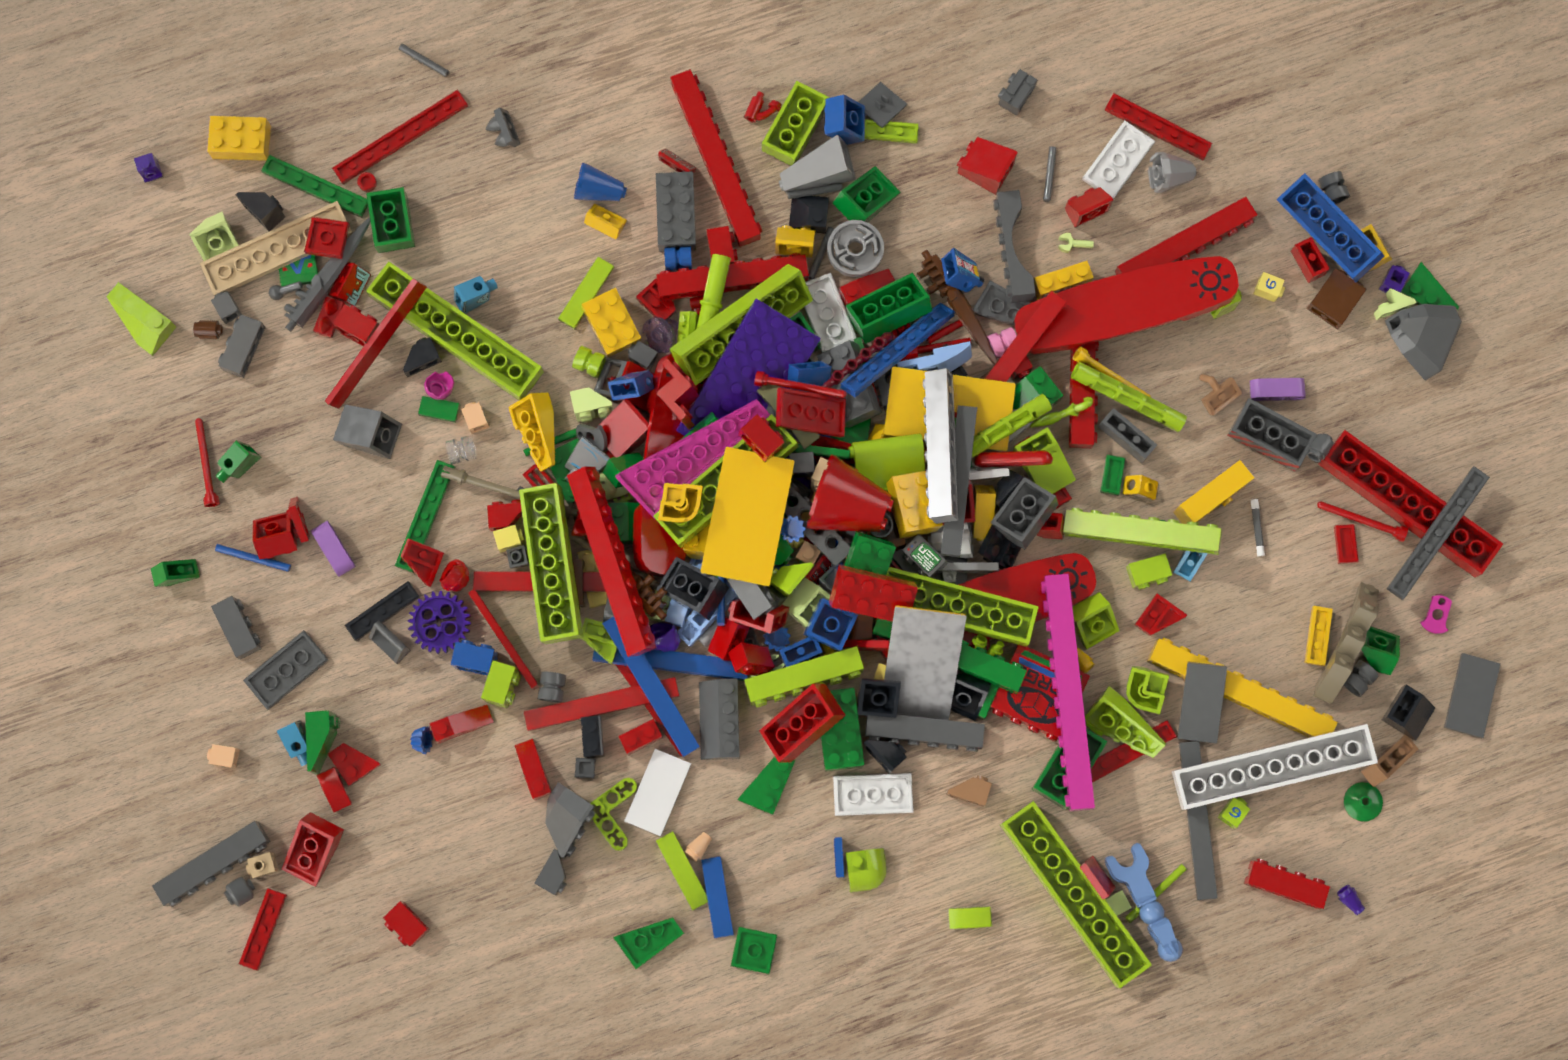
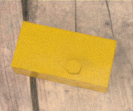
[1173,460,1254,524]

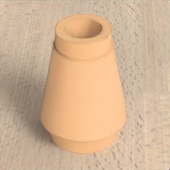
[684,832,712,862]

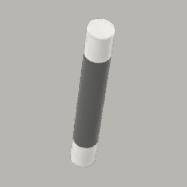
[1251,499,1265,557]

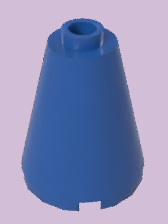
[574,163,627,201]

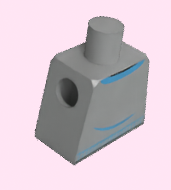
[565,436,610,482]

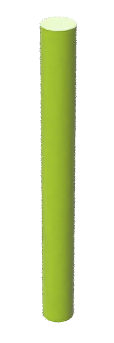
[1125,864,1187,923]

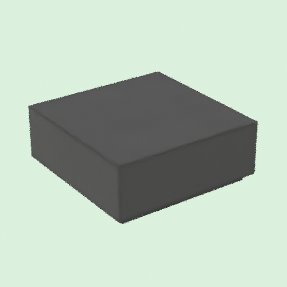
[574,757,596,779]

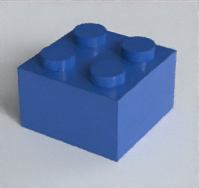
[824,94,865,145]
[804,598,858,651]
[450,640,499,676]

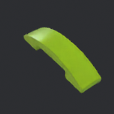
[656,831,708,911]

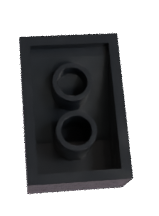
[656,557,729,621]

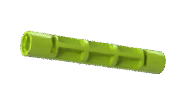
[1071,361,1187,432]
[972,394,1052,458]

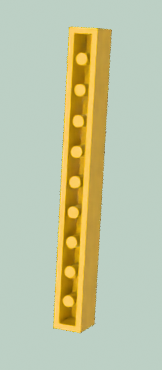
[1147,638,1338,738]

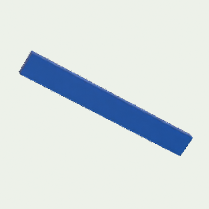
[841,302,955,397]
[602,617,700,757]
[592,649,747,681]

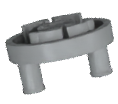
[827,220,884,277]

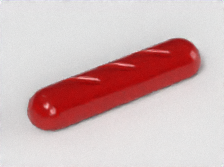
[974,450,1053,467]

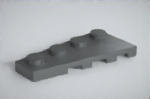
[973,280,1030,326]

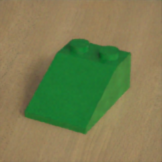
[832,166,901,223]
[1013,366,1064,423]
[608,502,640,544]
[305,710,340,774]

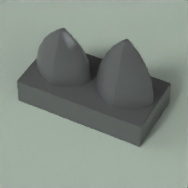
[486,107,521,147]

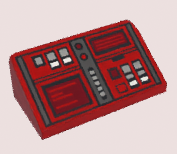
[658,149,696,173]
[805,555,833,585]

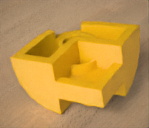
[658,483,703,523]

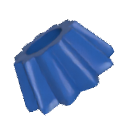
[780,515,806,543]
[763,627,791,652]
[410,726,433,755]

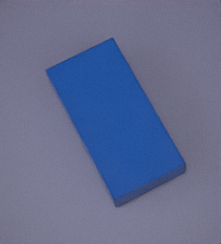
[834,837,844,878]

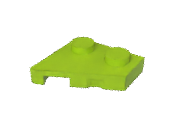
[581,618,617,664]

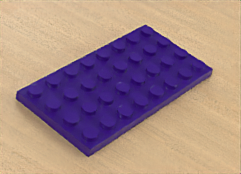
[676,299,821,436]

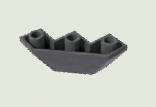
[1385,304,1462,381]
[545,782,596,859]

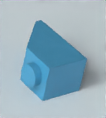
[1173,551,1207,582]

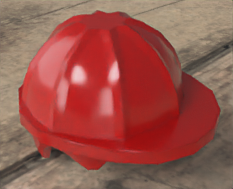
[439,559,470,592]

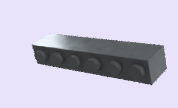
[865,715,985,752]
[152,821,271,907]

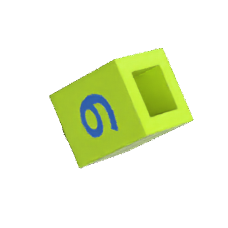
[1217,797,1250,829]

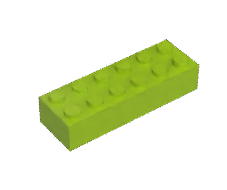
[744,646,864,708]

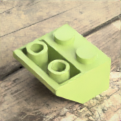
[570,387,614,423]
[782,578,830,628]

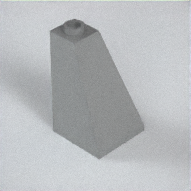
[779,135,856,193]

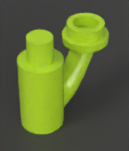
[972,634,1004,656]

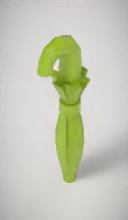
[1030,397,1093,428]

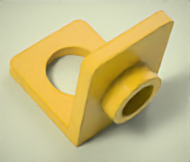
[1123,475,1158,500]

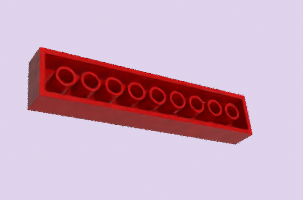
[1318,430,1503,578]

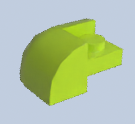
[1126,666,1169,714]
[845,848,887,893]

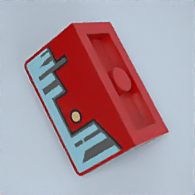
[328,262,371,306]

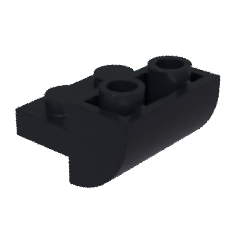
[978,525,1021,569]

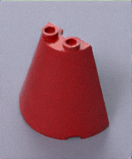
[807,455,894,532]

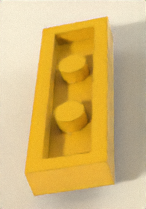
[1304,606,1333,666]

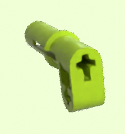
[696,254,731,329]

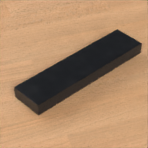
[344,581,420,642]

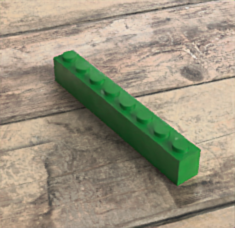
[872,618,1027,694]

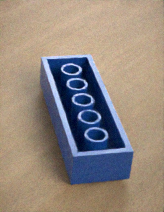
[1276,173,1385,282]

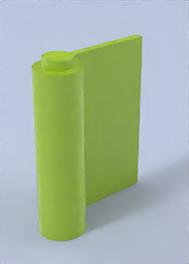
[849,433,925,492]

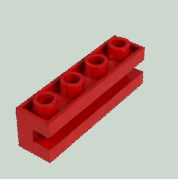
[1244,859,1330,909]

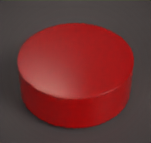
[357,172,377,192]

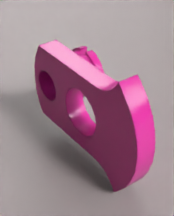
[1420,594,1452,634]

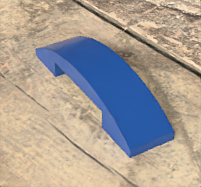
[701,856,734,938]

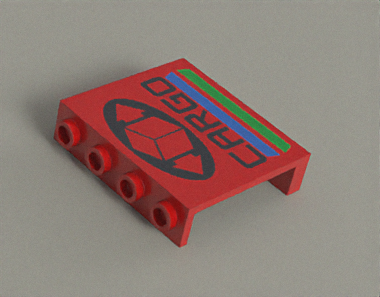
[990,645,1090,742]

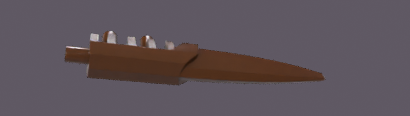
[917,250,998,366]
[574,516,667,620]

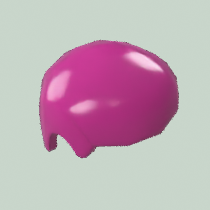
[424,371,454,400]

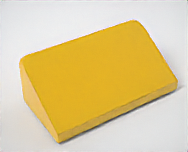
[584,203,627,239]

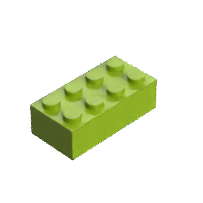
[762,81,830,166]

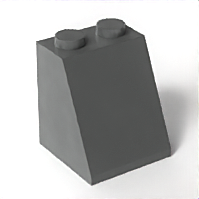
[333,404,402,459]

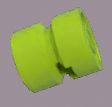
[572,345,607,378]

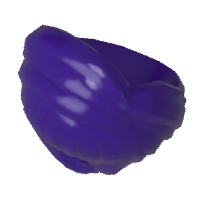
[650,622,680,652]

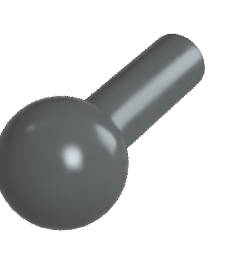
[269,281,303,300]

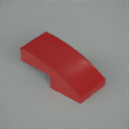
[317,766,352,813]

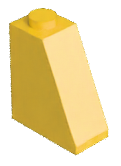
[972,485,996,541]

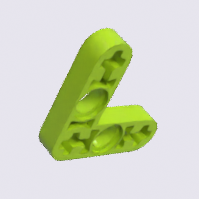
[590,778,637,851]

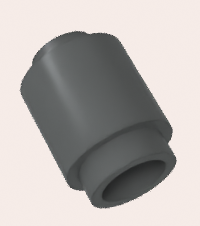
[1307,433,1334,463]

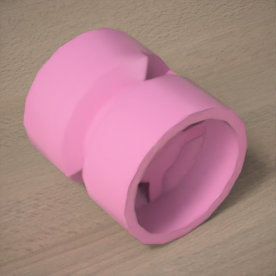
[987,327,1017,358]

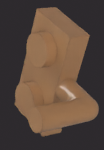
[1199,374,1242,416]

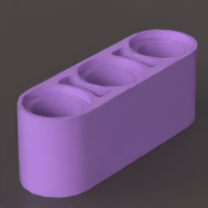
[1250,378,1306,401]
[311,520,356,577]

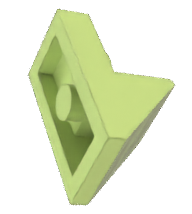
[1374,289,1416,320]

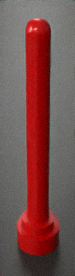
[754,371,847,398]
[195,418,220,507]
[1317,501,1408,542]

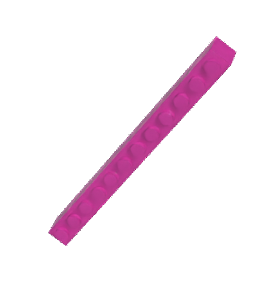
[1041,574,1095,811]

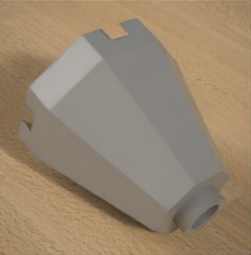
[1148,152,1196,193]

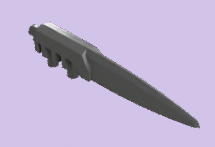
[284,217,371,332]

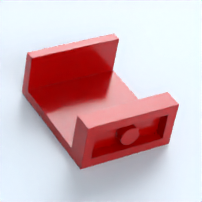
[728,598,790,634]

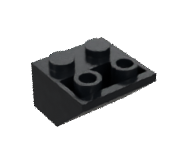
[1382,684,1435,741]

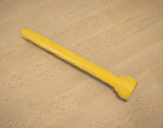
[1073,347,1151,397]

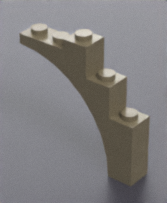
[1314,582,1379,704]

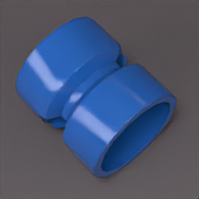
[664,246,692,272]

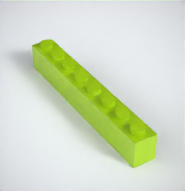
[1063,508,1222,555]

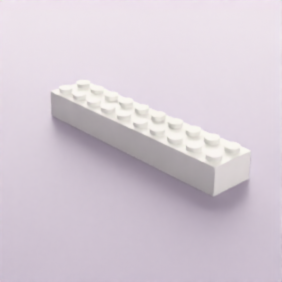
[1172,724,1378,810]

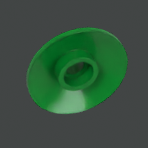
[1343,782,1383,822]

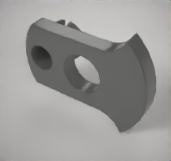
[576,424,607,452]

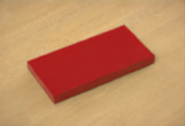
[776,387,846,438]

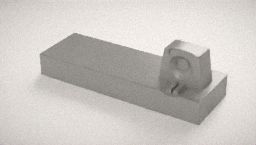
[939,563,999,583]

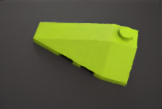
[106,282,177,356]
[1085,686,1166,758]

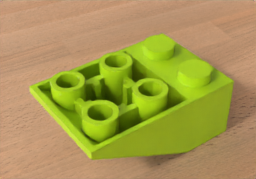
[1013,427,1076,494]

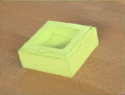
[1105,890,1132,916]

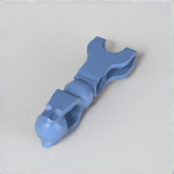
[1105,843,1183,962]

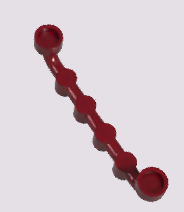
[812,332,896,396]

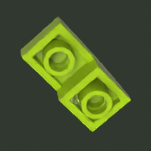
[949,906,992,929]

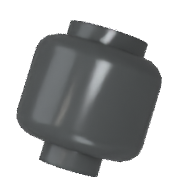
[224,877,255,906]

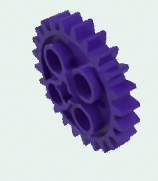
[408,591,472,654]

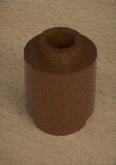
[193,320,223,339]

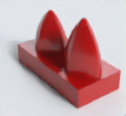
[313,296,345,338]

